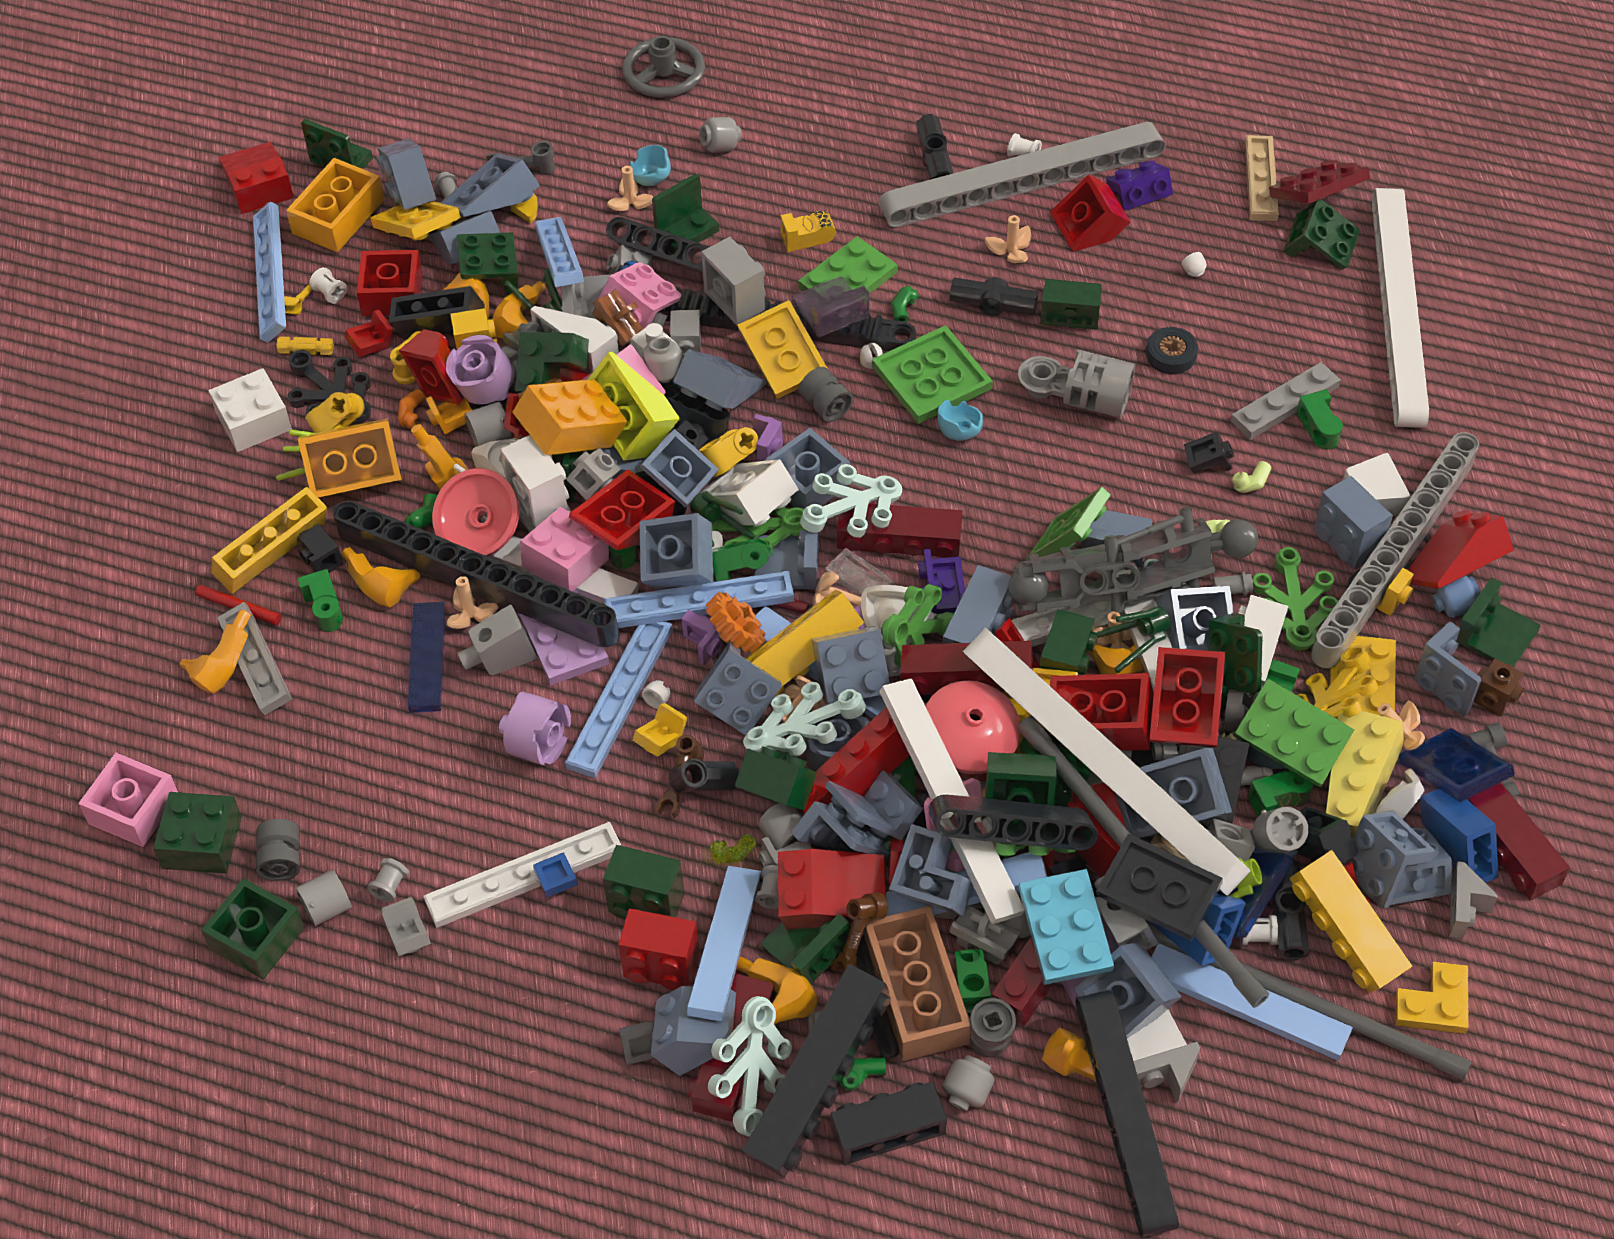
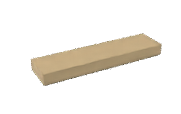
[1244,135,1279,221]

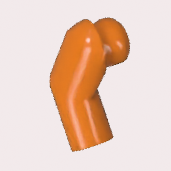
[397,389,425,429]

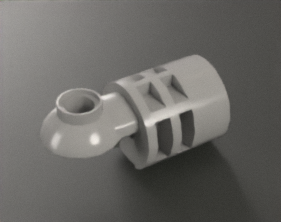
[1018,350,1136,418]

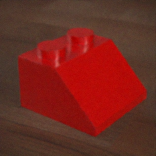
[1050,174,1131,251]
[399,329,464,405]

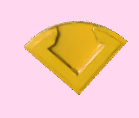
[510,194,538,224]

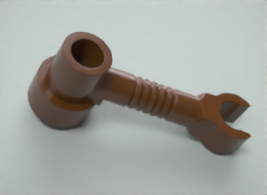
[656,734,704,818]
[832,892,888,974]

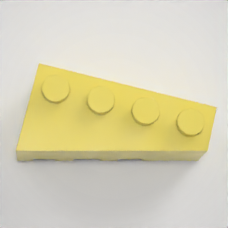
[1326,711,1404,838]

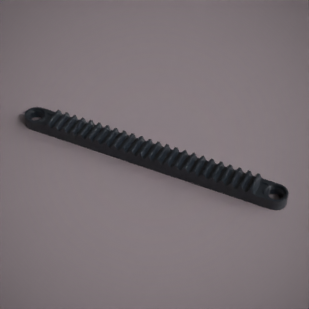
[659,287,916,351]

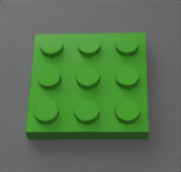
[872,325,993,424]

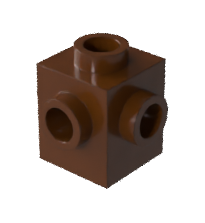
[1473,658,1524,716]

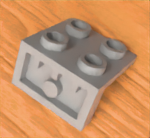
[561,274,613,326]

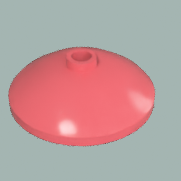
[432,468,520,556]
[926,681,1021,774]

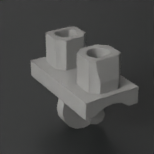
[949,906,1021,964]

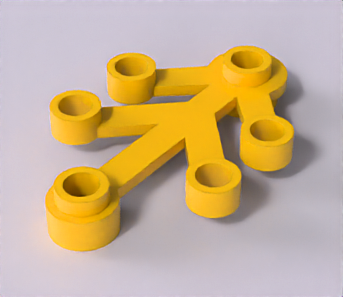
[1297,645,1379,717]

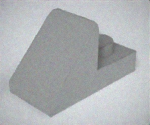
[1449,862,1498,939]
[1134,1042,1200,1103]

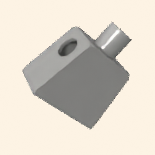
[458,605,538,675]
[1094,876,1159,950]

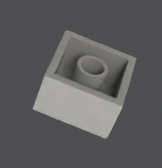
[701,237,766,325]

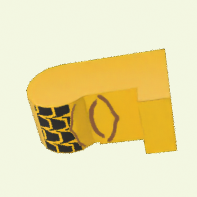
[781,211,836,252]

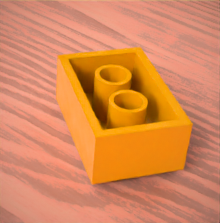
[286,158,385,253]
[513,379,628,455]
[298,418,402,497]

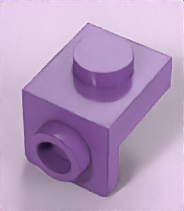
[752,414,783,462]
[682,610,723,665]

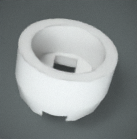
[1181,252,1206,277]
[860,343,883,369]
[642,680,670,709]

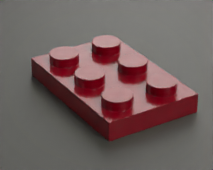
[1269,160,1370,204]

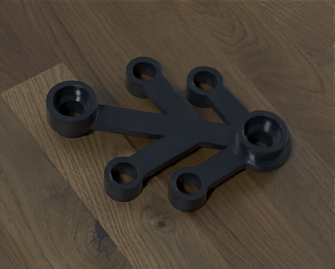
[288,350,371,424]

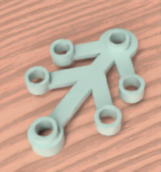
[800,464,902,537]
[743,682,866,756]
[708,996,792,1137]

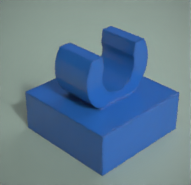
[533,852,578,898]

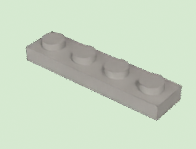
[1231,362,1341,440]
[217,602,292,715]

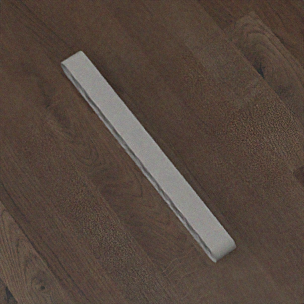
[878,122,1166,227]
[1311,432,1479,668]

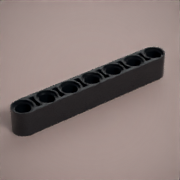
[1075,990,1179,1237]

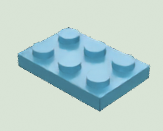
[1018,869,1114,985]

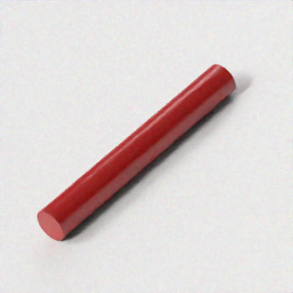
[195,584,282,626]

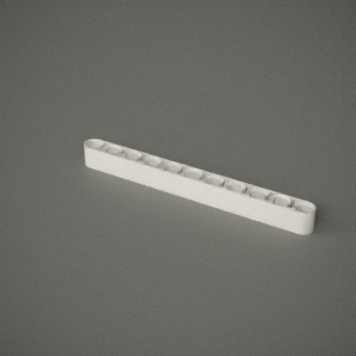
[1372,188,1429,428]
[963,628,1251,896]

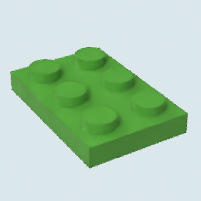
[798,236,898,313]
[1026,487,1111,560]
[1233,679,1354,787]

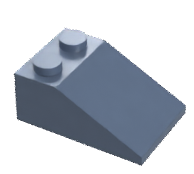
[440,153,540,217]
[673,350,767,411]

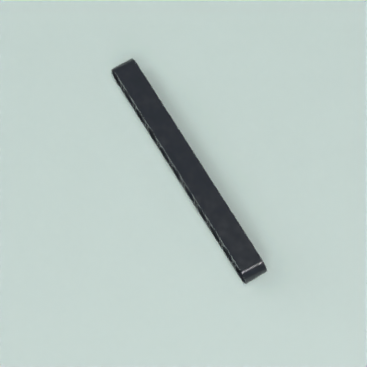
[333,501,620,647]

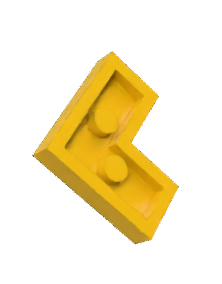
[1395,962,1468,1034]

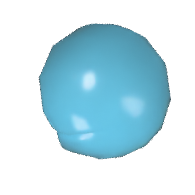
[630,145,671,186]
[938,400,983,441]

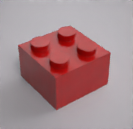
[357,250,423,316]
[618,908,700,990]

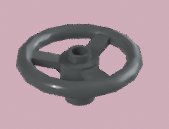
[622,36,705,98]

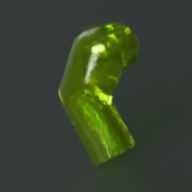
[710,834,756,864]

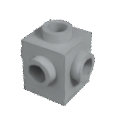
[566,448,621,500]

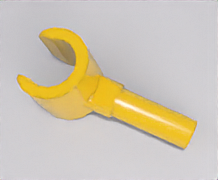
[284,285,313,315]

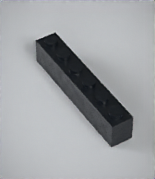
[742,964,891,1178]

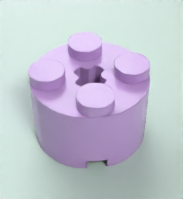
[446,335,515,404]
[499,691,571,765]

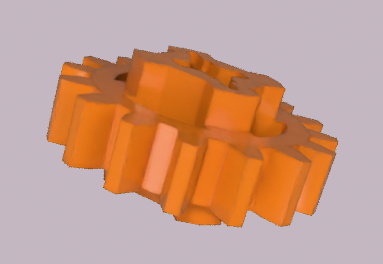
[706,592,766,653]

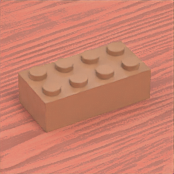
[864,906,971,1062]

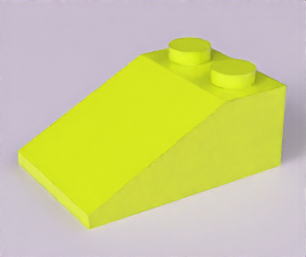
[587,352,680,461]

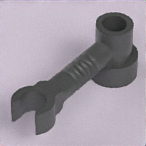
[486,141,555,174]
[1467,722,1519,802]

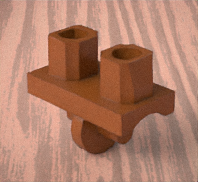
[592,289,643,346]

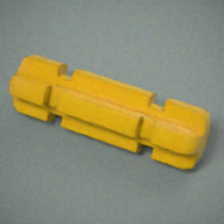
[276,336,334,355]

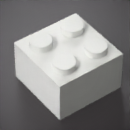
[209,368,292,452]

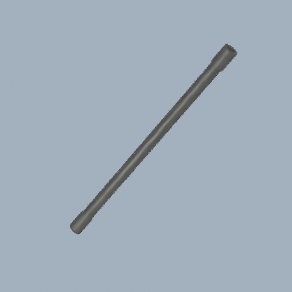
[1018,716,1270,1008]
[1146,921,1472,1081]

